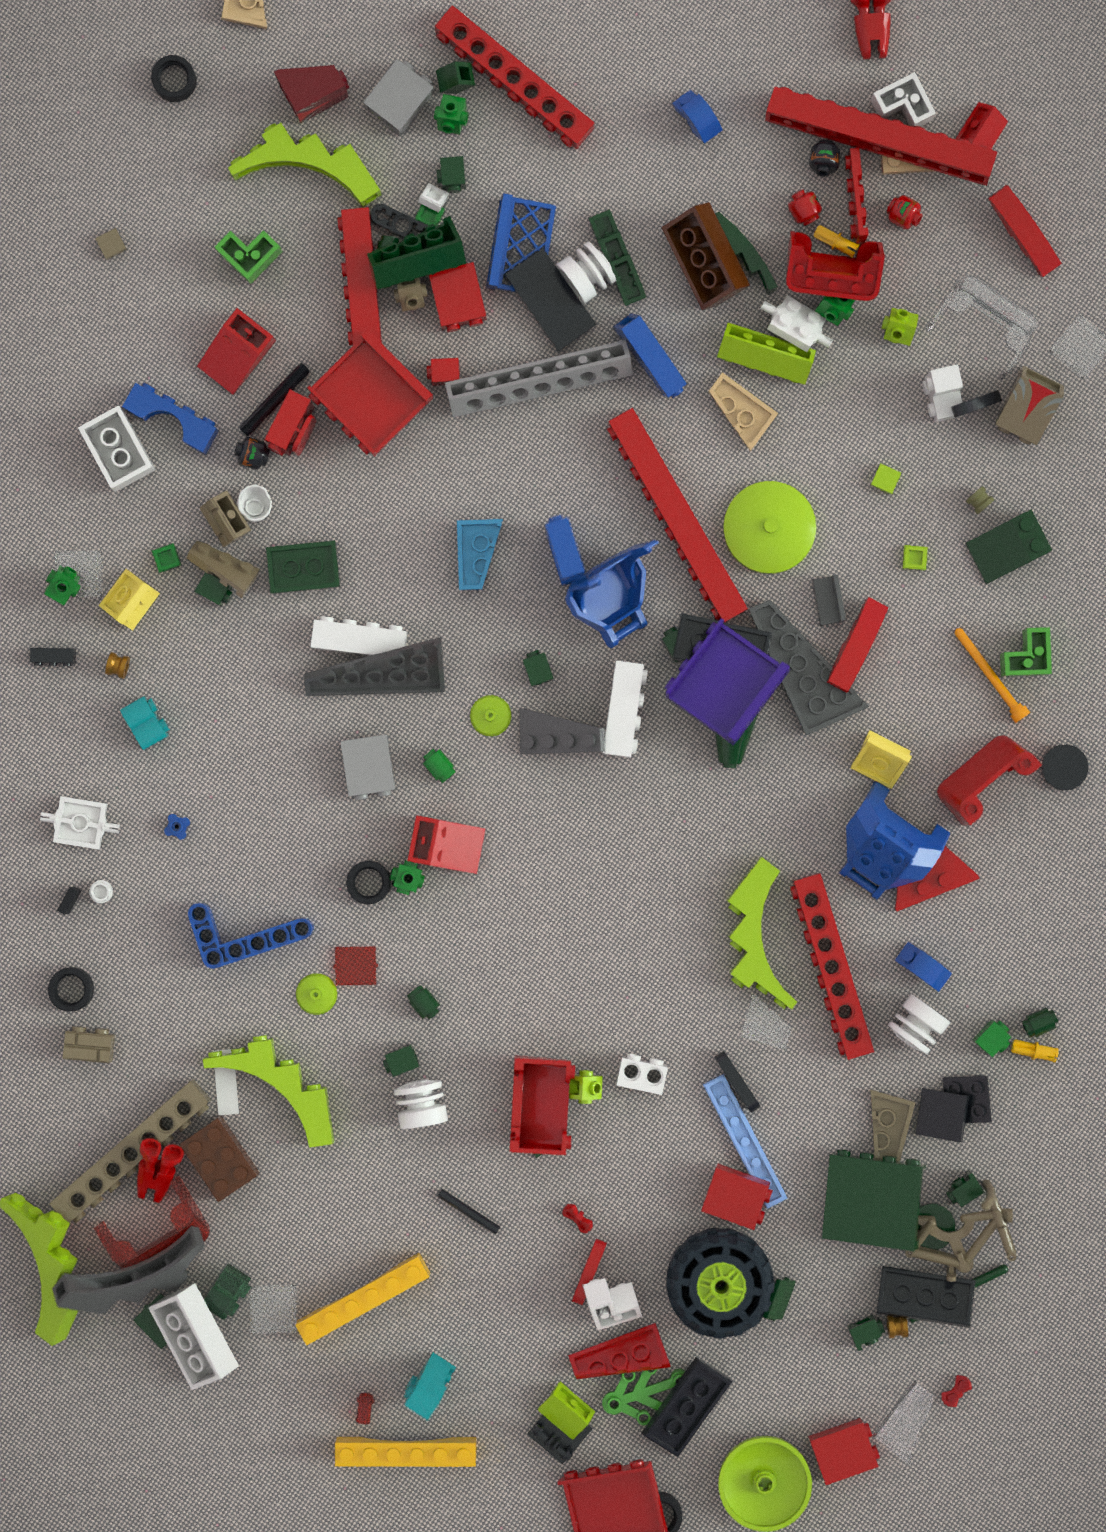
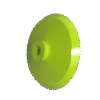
[470,695,511,736]
[296,973,337,1015]

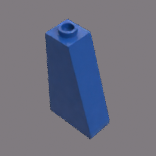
[613,313,687,398]

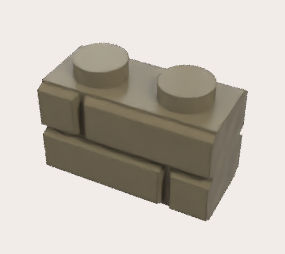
[200,491,251,547]
[63,1026,115,1063]

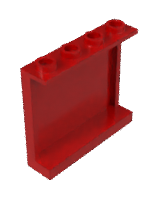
[307,329,434,457]
[557,1459,668,1532]

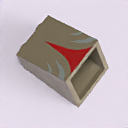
[995,365,1065,445]

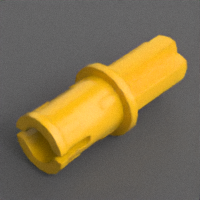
[813,225,859,258]
[1011,1039,1059,1063]

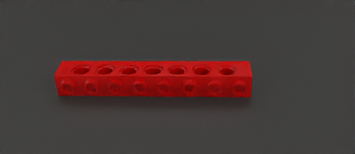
[435,5,595,149]
[790,873,874,1060]

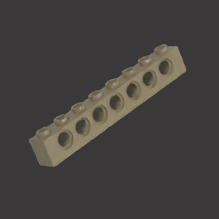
[49,1079,211,1224]

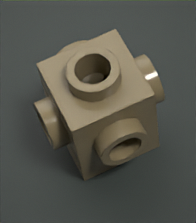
[393,278,428,312]

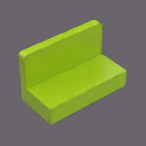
[538,1382,596,1439]

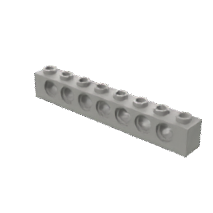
[445,340,633,418]

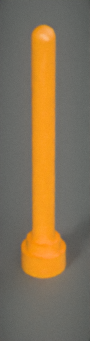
[955,628,1030,723]

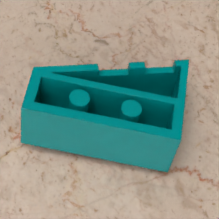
[403,1352,456,1421]

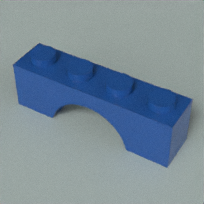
[122,383,219,455]

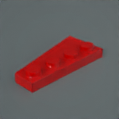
[844,148,869,245]
[568,1323,671,1379]

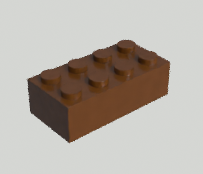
[661,202,750,310]

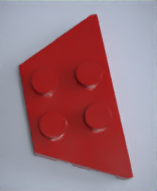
[895,846,980,912]

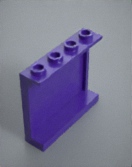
[665,618,790,746]

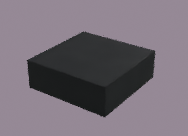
[57,887,81,915]

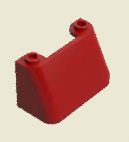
[786,231,885,301]
[937,735,1042,826]
[510,1055,575,1155]

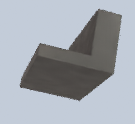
[812,574,846,626]

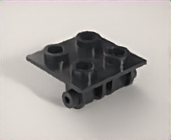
[943,1074,992,1123]
[527,1416,593,1464]

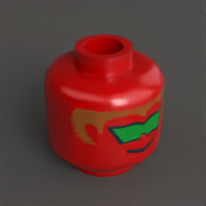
[788,189,822,226]
[887,195,923,230]

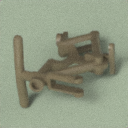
[905,1179,1016,1282]

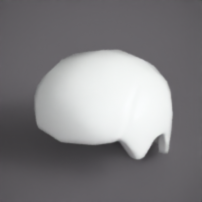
[237,484,272,522]

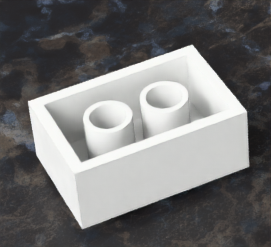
[78,405,156,492]

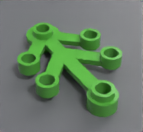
[602,1369,685,1425]

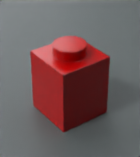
[427,358,460,386]

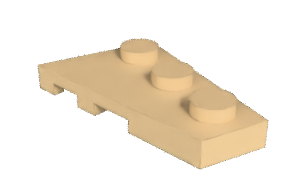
[708,372,778,452]

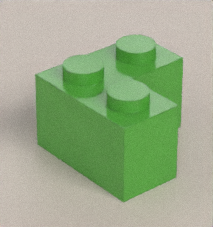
[214,230,283,285]
[1000,627,1052,677]

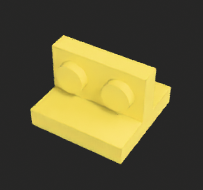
[99,569,160,631]
[850,730,912,789]

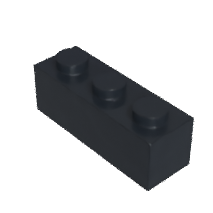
[30,648,76,666]

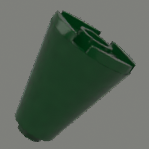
[715,714,758,768]

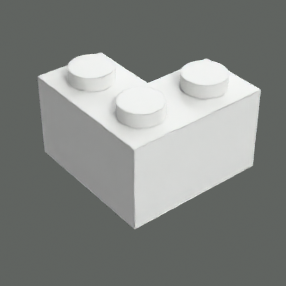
[870,72,936,127]
[922,364,963,422]
[583,1278,642,1330]

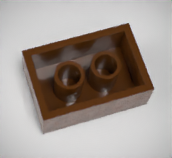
[179,1116,260,1202]

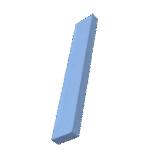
[703,1074,788,1209]

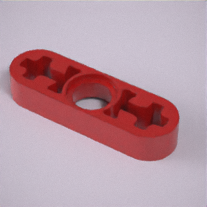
[571,1238,607,1305]

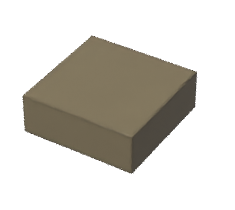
[95,228,127,260]

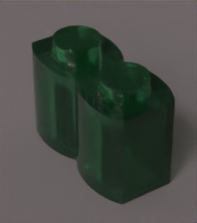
[204,1263,251,1320]

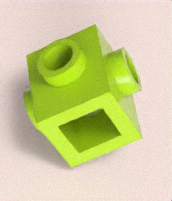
[881,308,919,346]
[569,1070,603,1104]

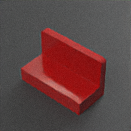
[956,102,1008,148]

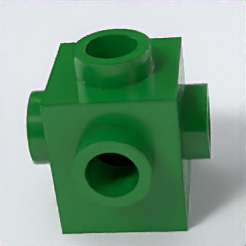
[434,94,469,135]
[815,296,855,326]
[44,565,81,606]
[390,860,425,895]

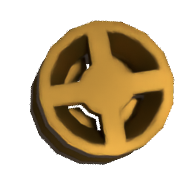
[105,652,130,679]
[886,1315,908,1339]

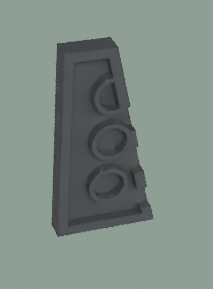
[520,708,605,754]

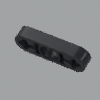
[371,204,428,239]
[951,390,1002,418]
[714,1051,761,1113]

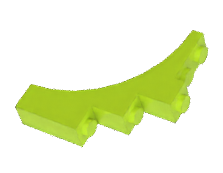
[228,123,382,208]
[726,857,797,1009]
[203,1035,334,1148]
[0,1192,78,1346]

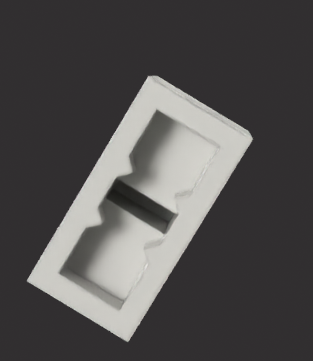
[616,1053,668,1095]

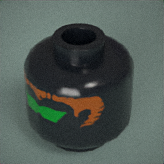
[809,140,840,177]
[234,437,270,470]

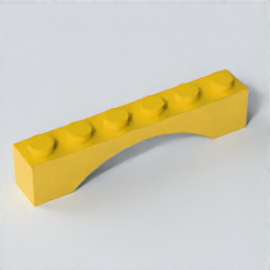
[295,1253,430,1346]
[335,1437,476,1467]

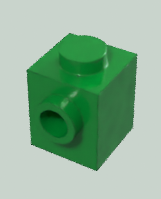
[973,1020,1011,1058]

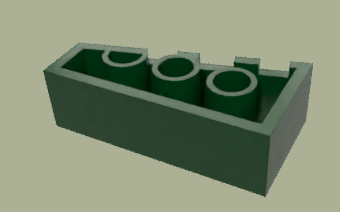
[367,216,466,290]

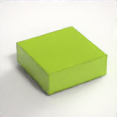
[871,463,901,494]
[902,545,928,571]

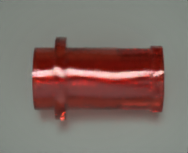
[356,1393,375,1424]

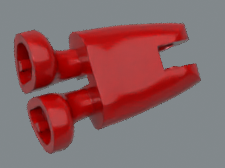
[850,0,892,60]
[137,1138,184,1203]

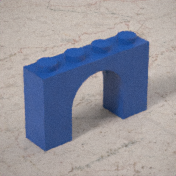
[545,515,585,586]

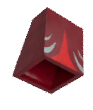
[274,65,350,124]

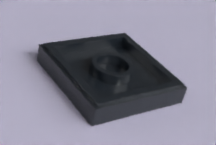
[916,1088,969,1143]

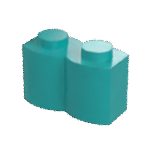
[120,696,170,750]

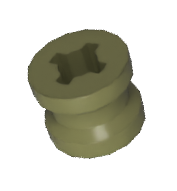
[966,486,995,515]

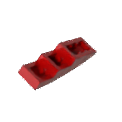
[988,185,1062,277]
[827,597,889,693]

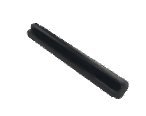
[239,363,309,436]

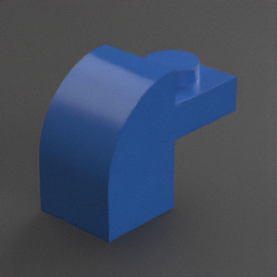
[672,90,723,144]
[895,942,952,992]

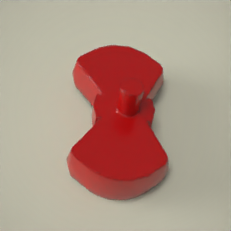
[562,1204,593,1234]
[941,1375,972,1407]

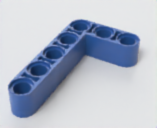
[188,903,314,969]

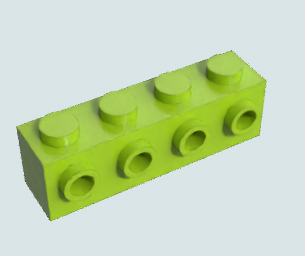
[717,323,816,385]

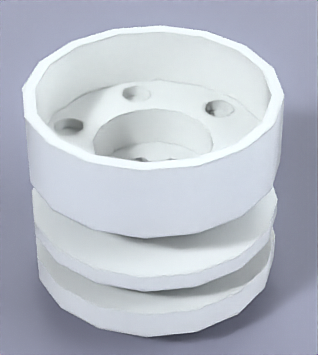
[556,241,616,305]
[888,994,951,1055]
[393,1079,448,1129]

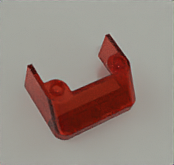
[93,1175,210,1269]

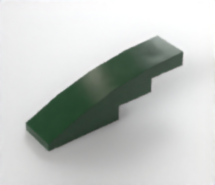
[588,209,646,306]
[715,212,778,295]

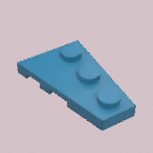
[457,519,503,591]

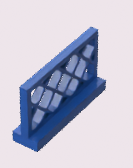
[485,193,556,293]

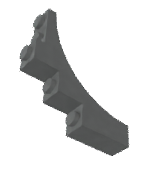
[52,1226,205,1314]

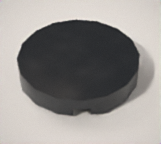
[1041,744,1089,790]

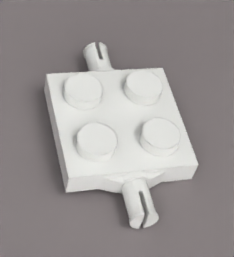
[760,295,833,352]
[40,796,120,850]

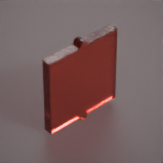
[333,946,378,985]

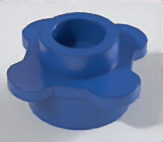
[164,814,190,840]

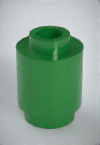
[423,748,456,783]

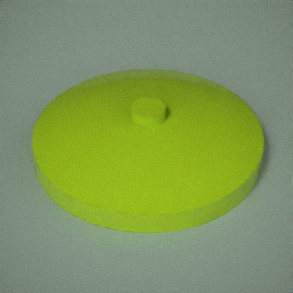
[723,481,816,574]
[718,1436,812,1532]

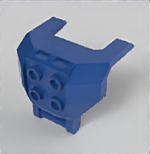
[565,540,659,648]
[839,781,950,900]

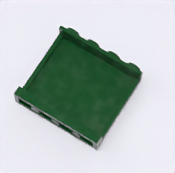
[822,1149,926,1252]

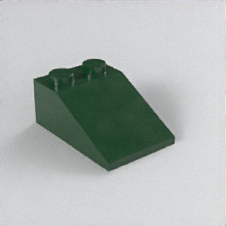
[965,509,1053,584]

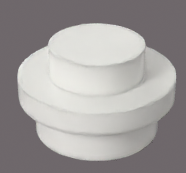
[89,880,113,903]

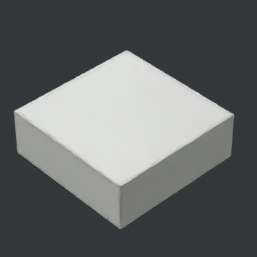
[418,183,449,213]

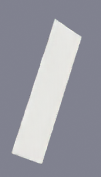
[214,1049,239,1116]

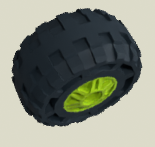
[666,1228,774,1339]

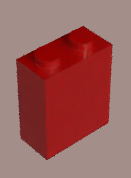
[429,262,487,332]
[701,1163,773,1230]
[808,1418,880,1485]

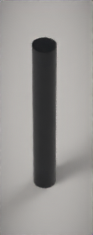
[437,1189,500,1234]

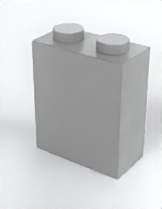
[363,59,435,136]
[340,734,396,800]

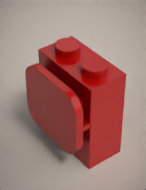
[265,390,317,456]

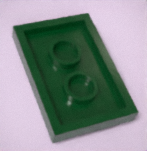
[266,540,340,594]

